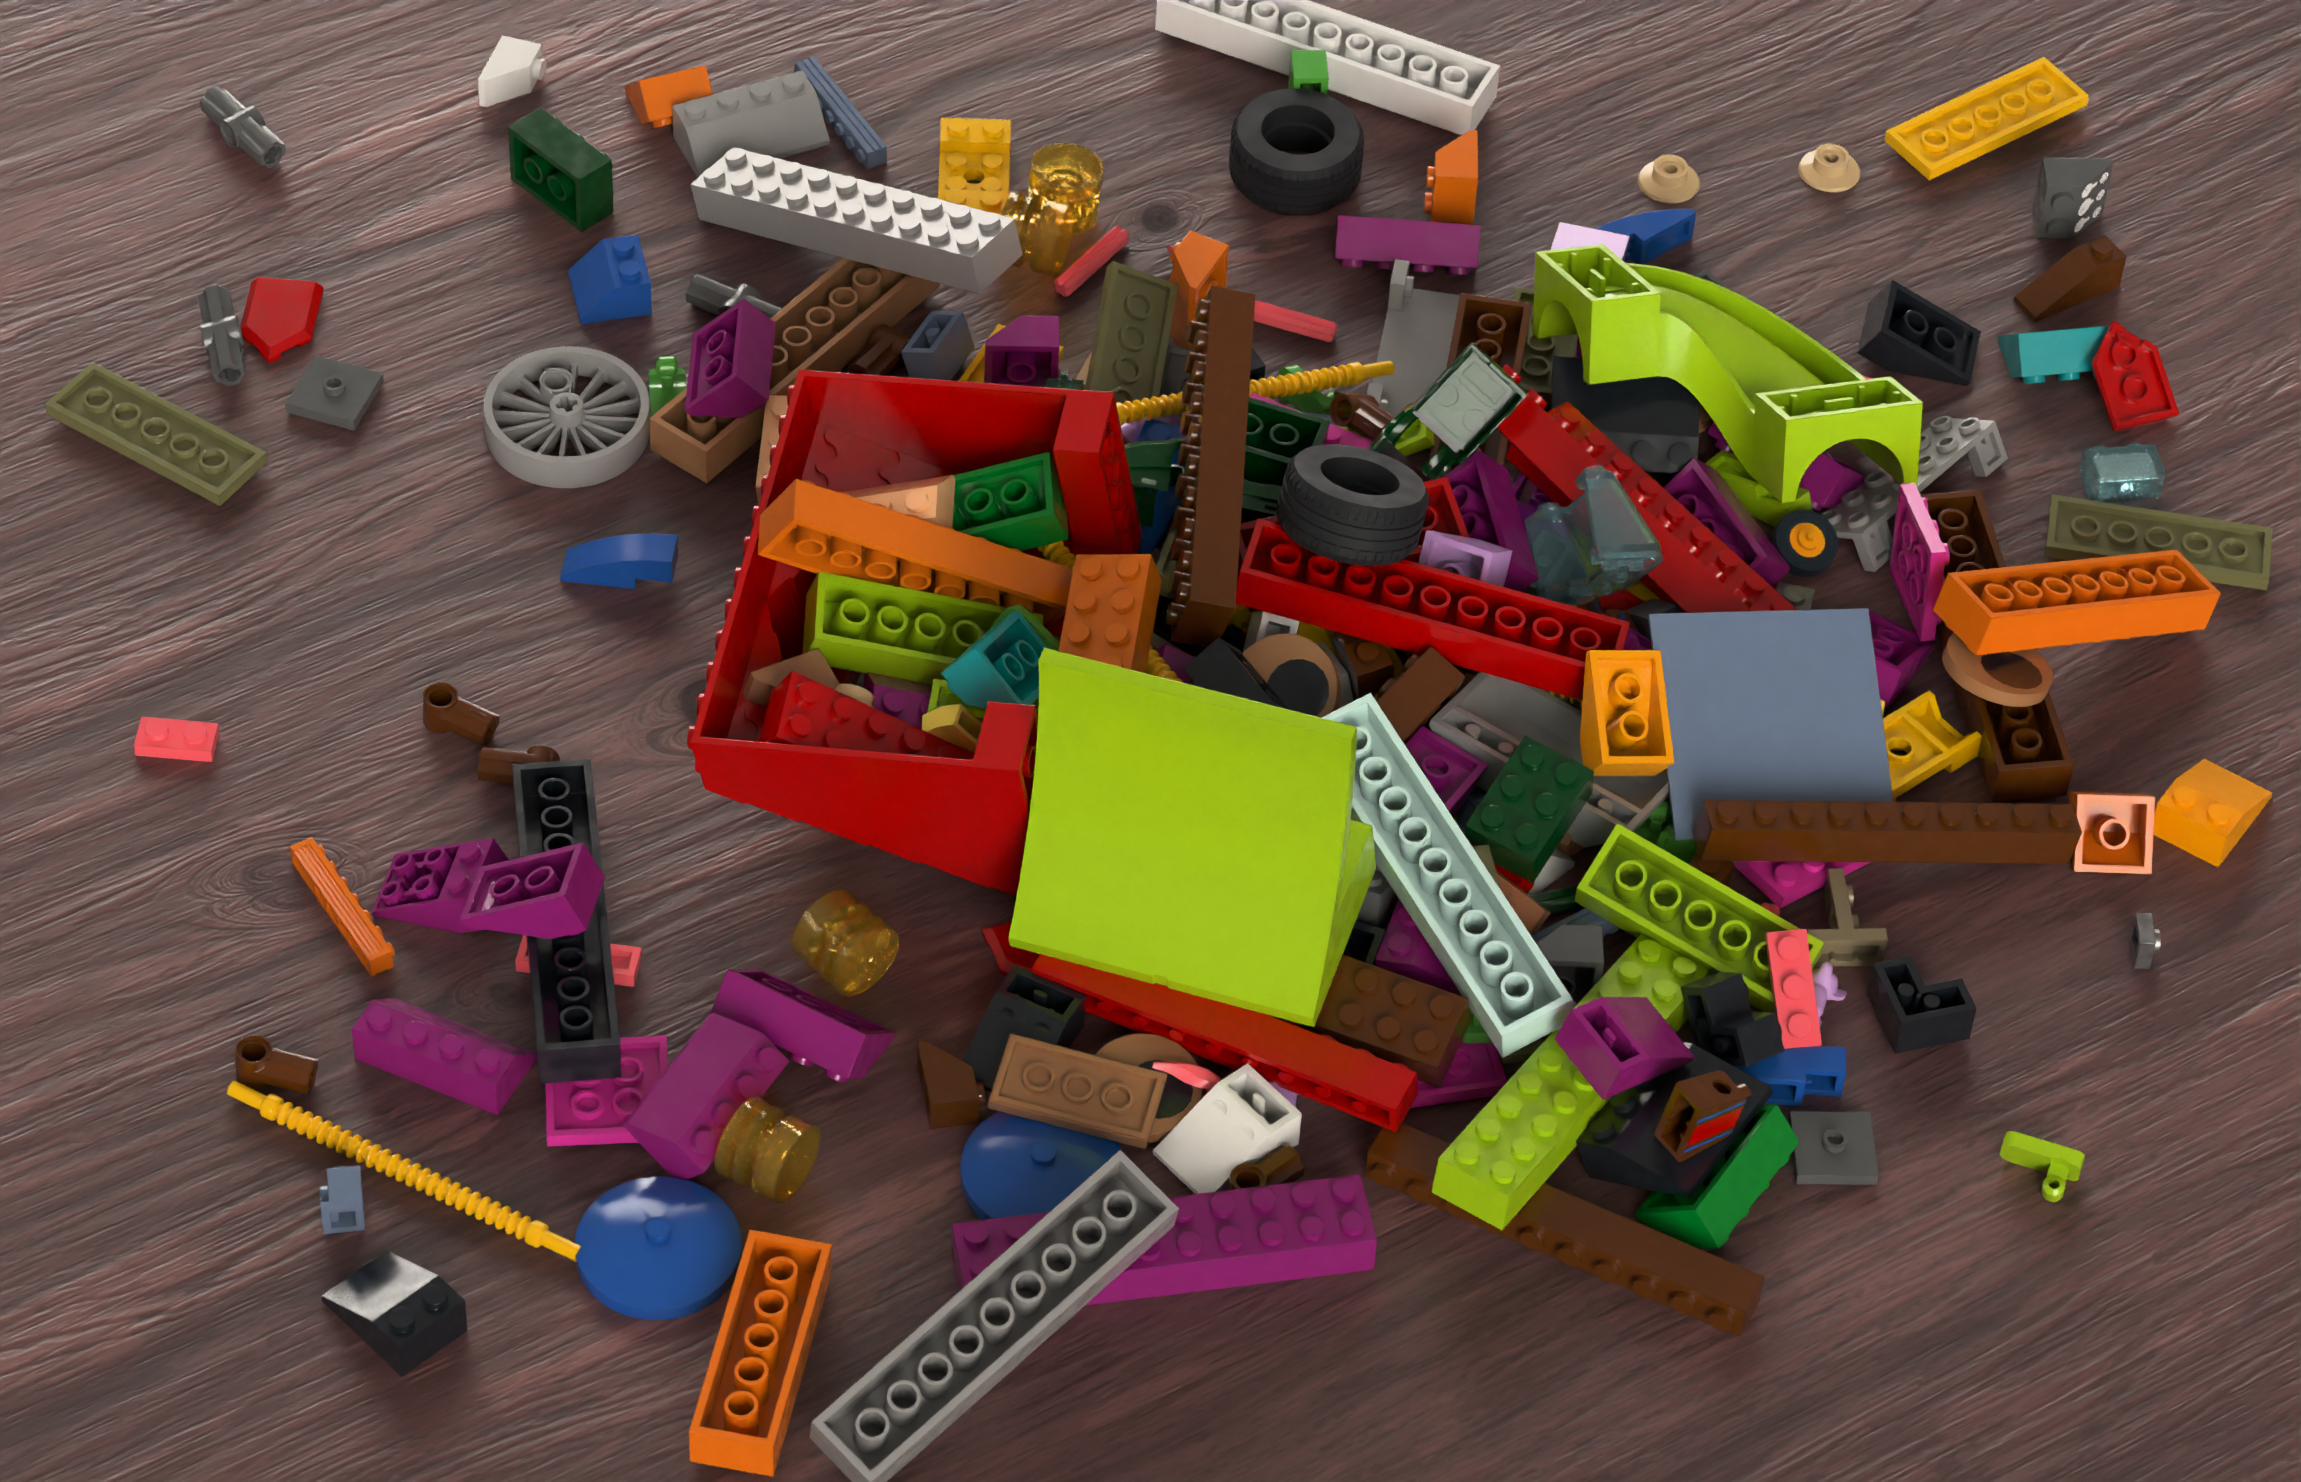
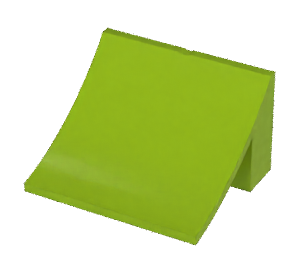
[1008,648,1376,1027]

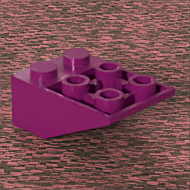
[371,838,509,933]
[1555,997,1695,1100]

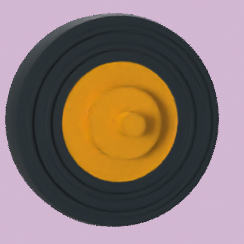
[1771,510,1838,577]

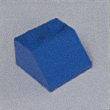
[568,234,652,324]

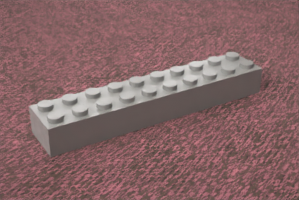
[690,147,1022,294]
[809,1150,1179,1482]

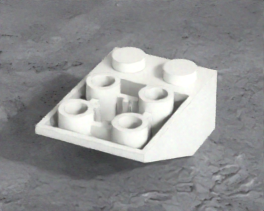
[1153,1063,1302,1194]

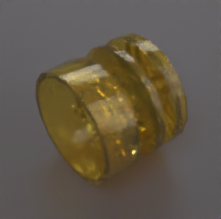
[1024,142,1104,236]
[1000,191,1075,276]
[792,889,899,997]
[715,1097,821,1205]

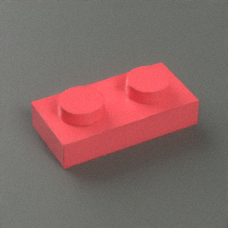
[134,717,219,762]

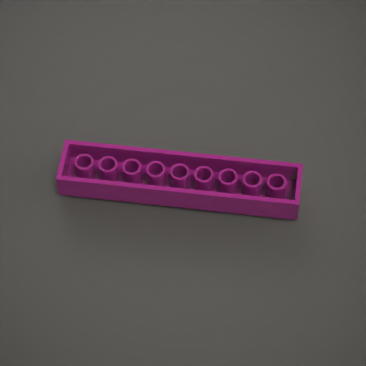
[951,1174,1377,1306]

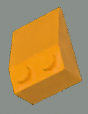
[1580,650,1674,776]
[2153,759,2272,867]

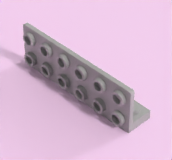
[1367,259,1460,449]
[1820,416,2008,572]

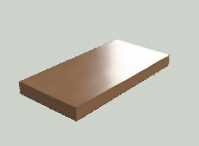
[988,1033,1167,1149]

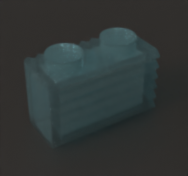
[2079,443,2165,502]

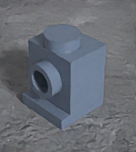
[320,1166,365,1234]

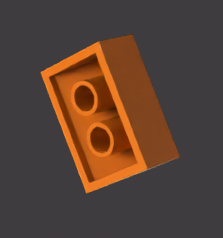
[1169,230,1229,350]

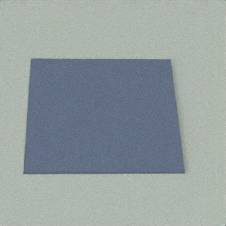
[1648,608,1893,841]

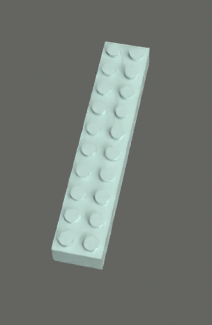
[1322,693,1573,1058]

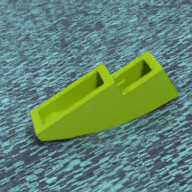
[1705,450,1812,527]

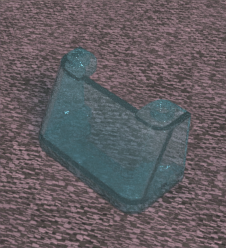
[1525,465,1663,605]

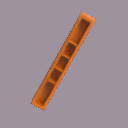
[290,837,395,977]

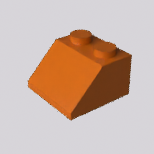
[624,65,713,128]
[1424,130,1478,225]
[2069,791,2155,874]

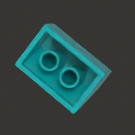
[1998,325,2123,384]
[942,609,1047,709]

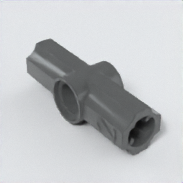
[200,86,286,168]
[686,274,782,318]
[198,285,246,387]

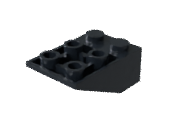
[962,965,1086,1093]

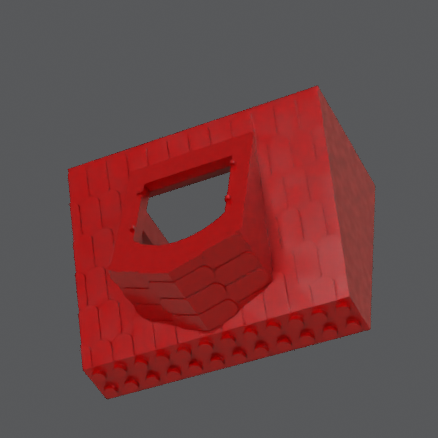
[687,370,1143,896]

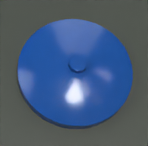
[960,1112,1122,1220]
[575,1177,742,1320]

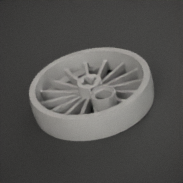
[483,346,651,488]

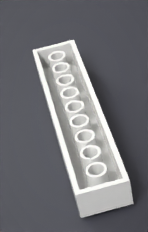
[1155,0,1500,135]

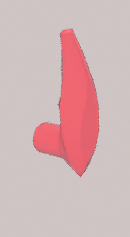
[1152,1061,1222,1098]

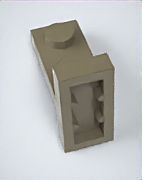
[1807,869,1888,967]

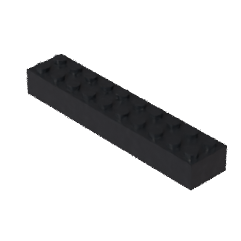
[512,759,621,1084]

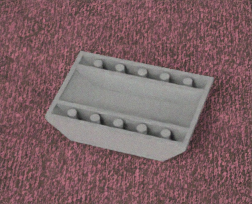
[1429,672,1669,848]

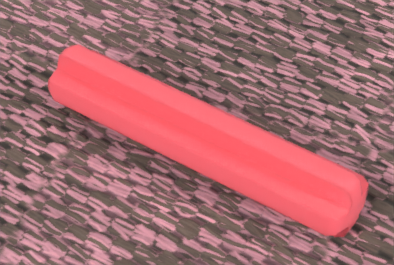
[1054,226,1129,297]
[1254,300,1337,343]

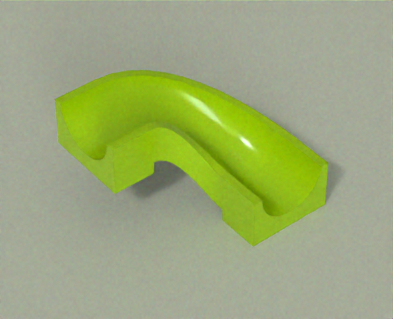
[1533,244,1923,503]

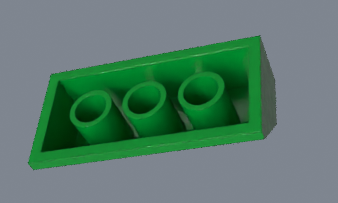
[952,451,1069,551]
[1636,1104,1800,1250]

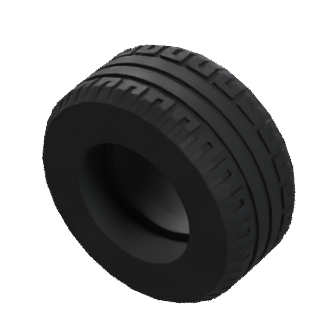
[1229,89,1364,216]
[1276,444,1429,566]

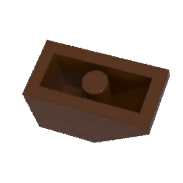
[917,1040,986,1130]

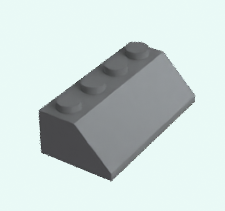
[672,70,830,178]

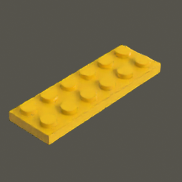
[1885,57,2089,180]

